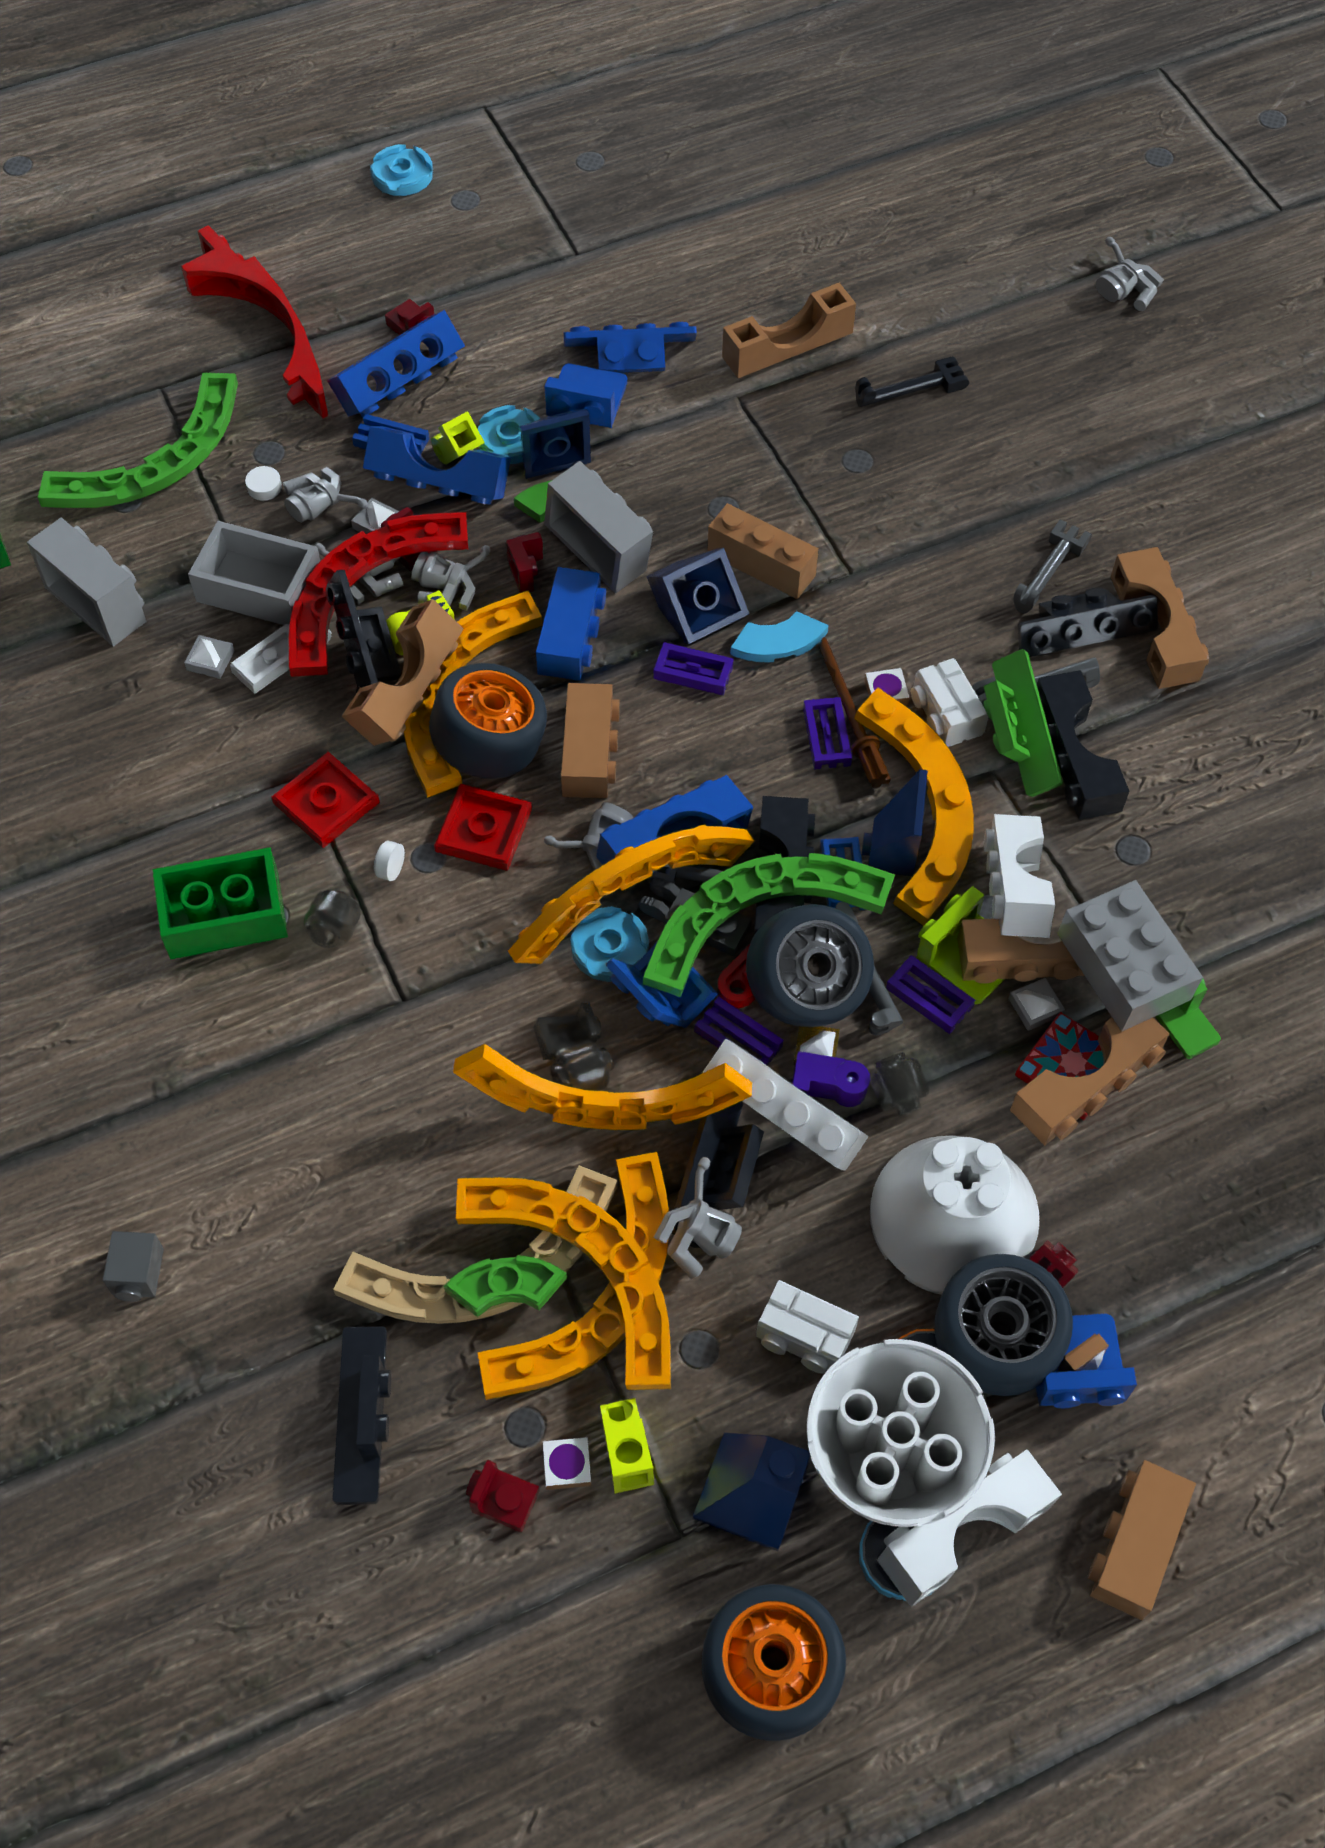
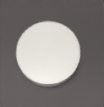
[245,466,282,501]
[374,841,405,881]

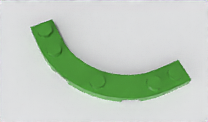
[38,373,238,508]
[642,853,895,997]

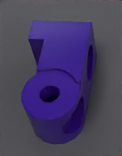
[792,1051,870,1107]

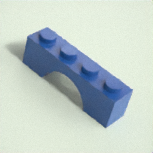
[363,426,511,505]
[596,775,753,875]

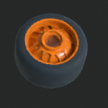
[429,663,547,779]
[702,1584,846,1741]

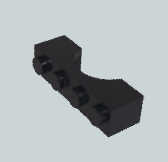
[1037,670,1129,820]
[754,796,815,935]

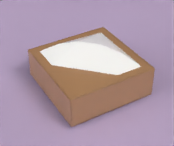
[1058,1334,1109,1372]

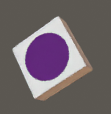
[864,668,910,705]
[543,1437,591,1490]

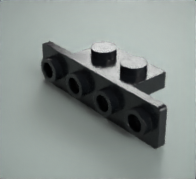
[326,570,402,693]
[1018,588,1158,657]
[671,1101,764,1248]
[332,1327,391,1505]

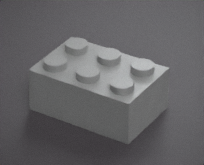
[544,461,653,594]
[27,517,147,647]
[188,521,320,625]
[1057,880,1203,1031]

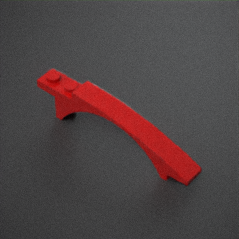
[181,225,328,419]

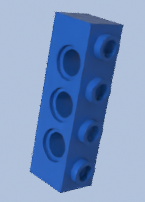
[327,310,465,418]

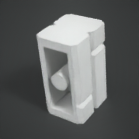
[911,658,988,747]
[756,1280,859,1374]

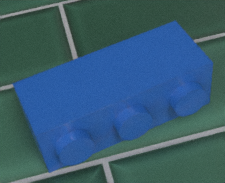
[536,567,606,681]

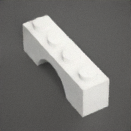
[984,814,1055,938]
[702,1039,869,1171]
[877,1450,1062,1607]

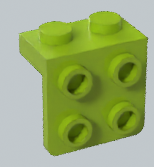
[916,886,1005,1004]

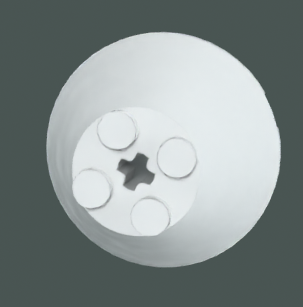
[870,1136,1039,1295]
[807,1339,995,1527]

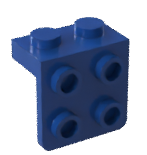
[544,363,627,428]
[606,942,718,1028]
[1036,1314,1137,1409]

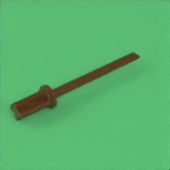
[818,637,891,789]

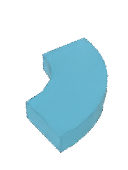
[730,611,828,662]

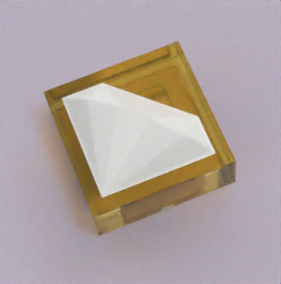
[794,1026,840,1066]

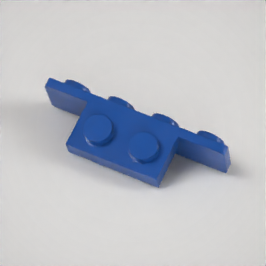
[563,322,697,373]

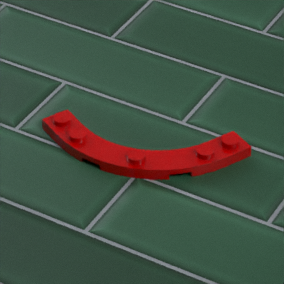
[289,512,468,677]

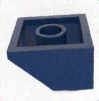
[520,409,591,479]
[646,548,749,644]
[861,770,928,876]
[693,1432,810,1551]

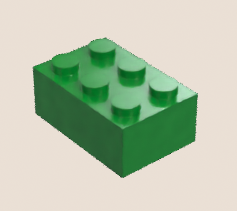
[152,847,288,960]

